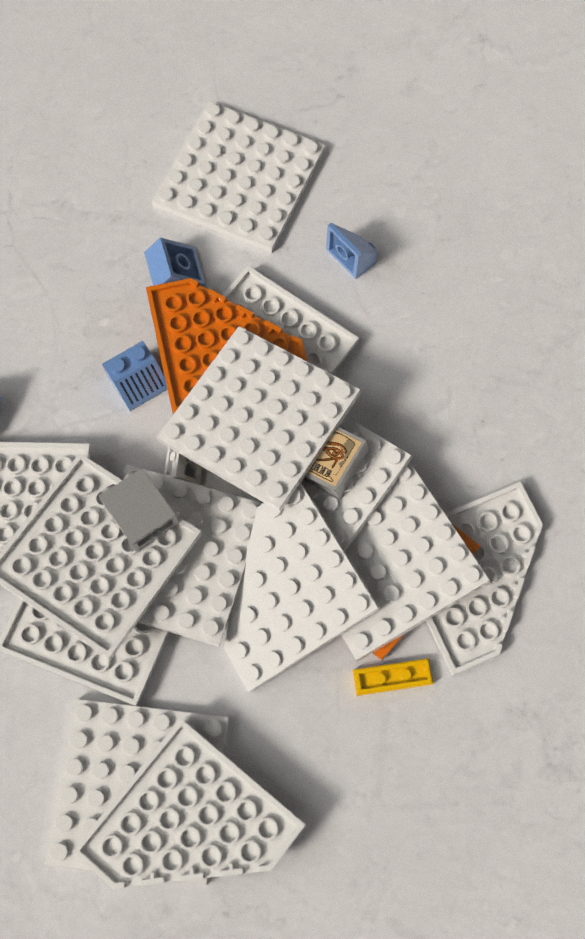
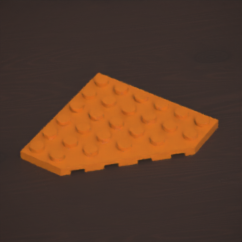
[146,278,308,414]

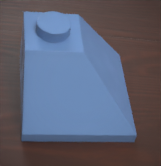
[326,223,377,279]

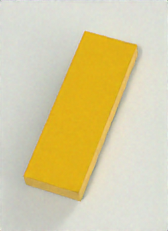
[352,658,433,696]

